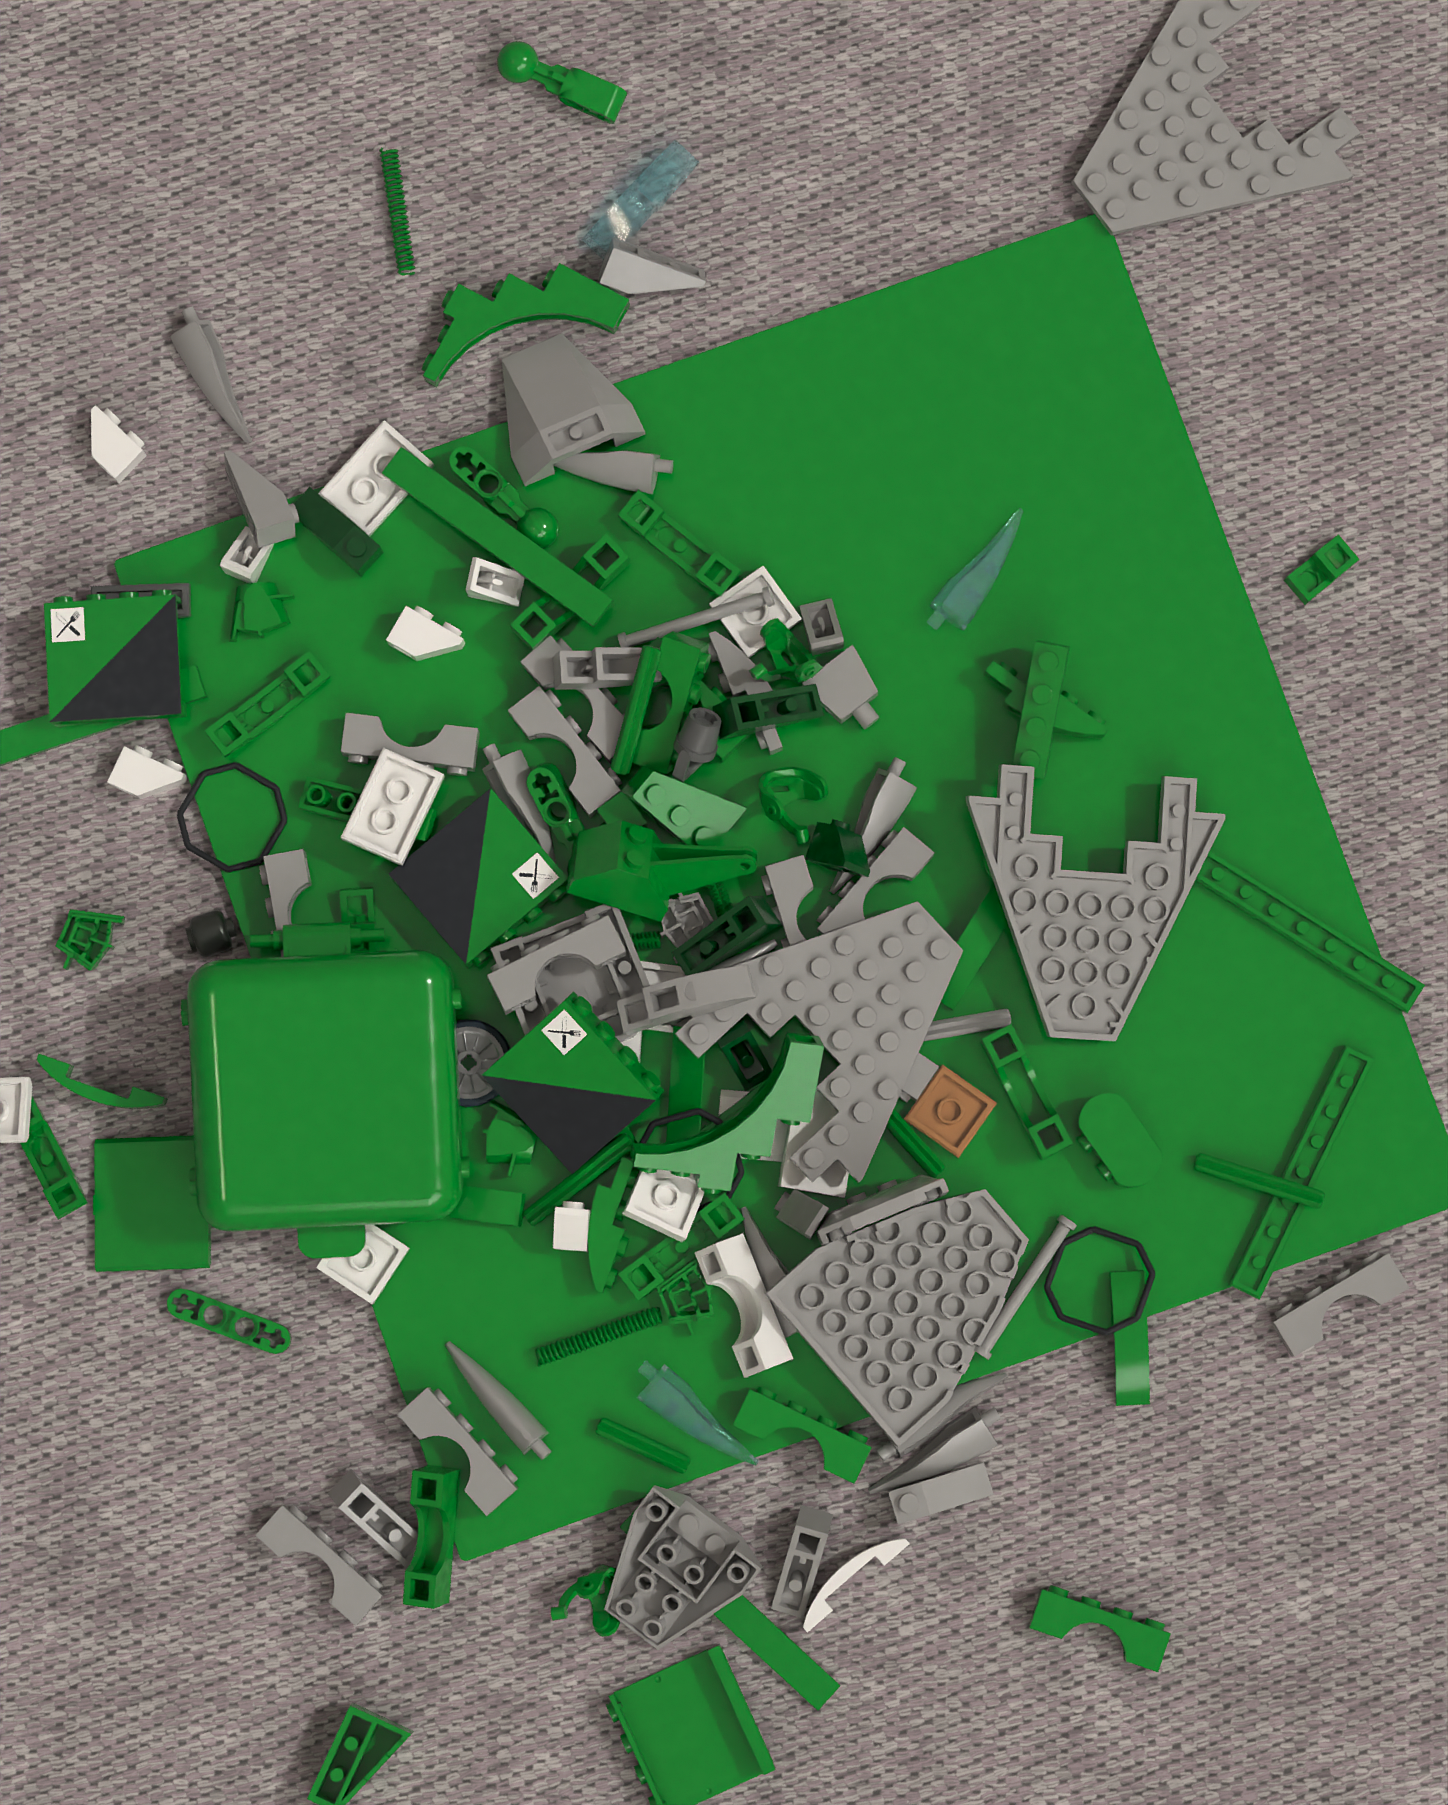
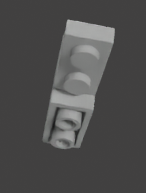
[708,631,783,755]
[617,965,756,1035]

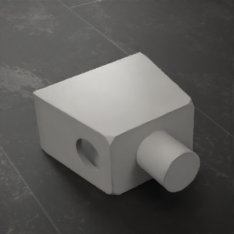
[802,645,880,730]

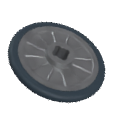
[456,1019,510,1107]

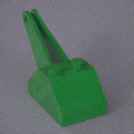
[567,820,758,922]

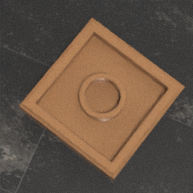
[904,1064,997,1158]

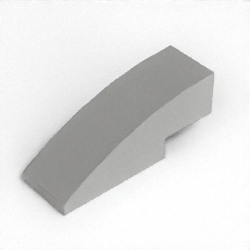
[553,647,662,690]

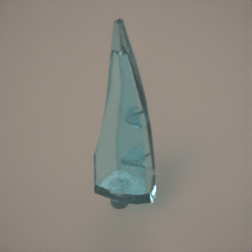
[927,508,1023,631]
[636,1361,759,1466]

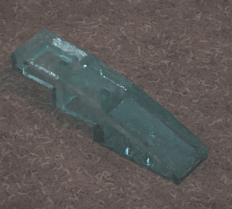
[582,140,700,260]

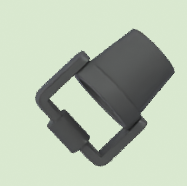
[672,708,721,782]

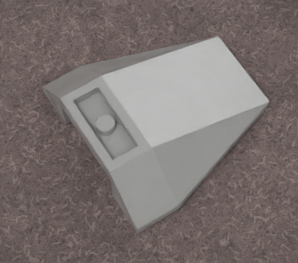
[502,333,645,486]
[604,1485,763,1650]

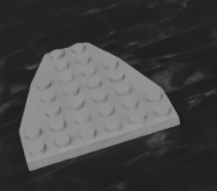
[765,1189,1029,1447]

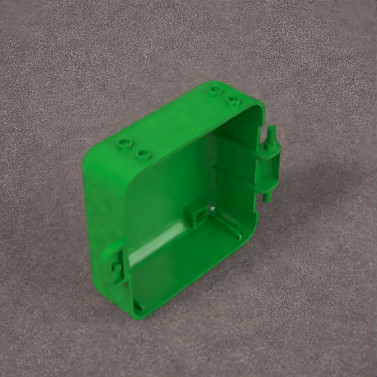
[181,921,470,1258]

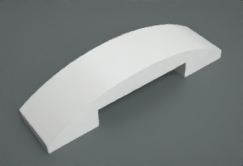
[803,1538,910,1633]

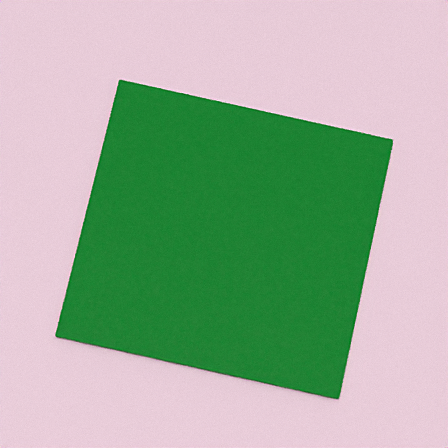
[114,214,1448,1561]

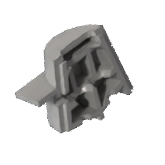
[660,892,714,964]

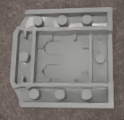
[491,904,650,1042]
[816,1174,949,1246]

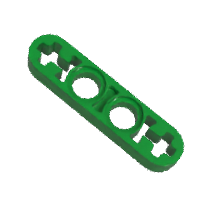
[167,1288,292,1354]

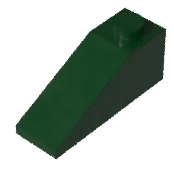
[294,487,383,577]
[712,684,824,739]
[671,896,781,976]

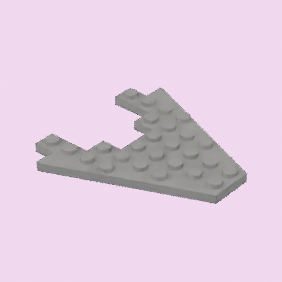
[1072,0,1360,236]
[966,764,1225,1041]
[675,901,963,1183]

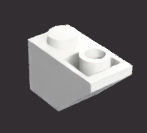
[91,405,147,484]
[386,606,465,661]
[107,745,188,799]
[553,1201,591,1252]

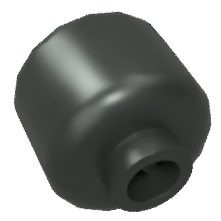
[185,910,237,958]

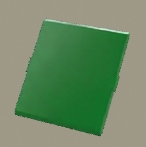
[92,1135,211,1272]

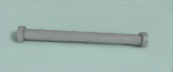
[618,586,775,647]
[974,1214,1077,1360]

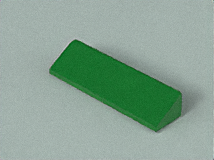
[666,1026,705,1142]

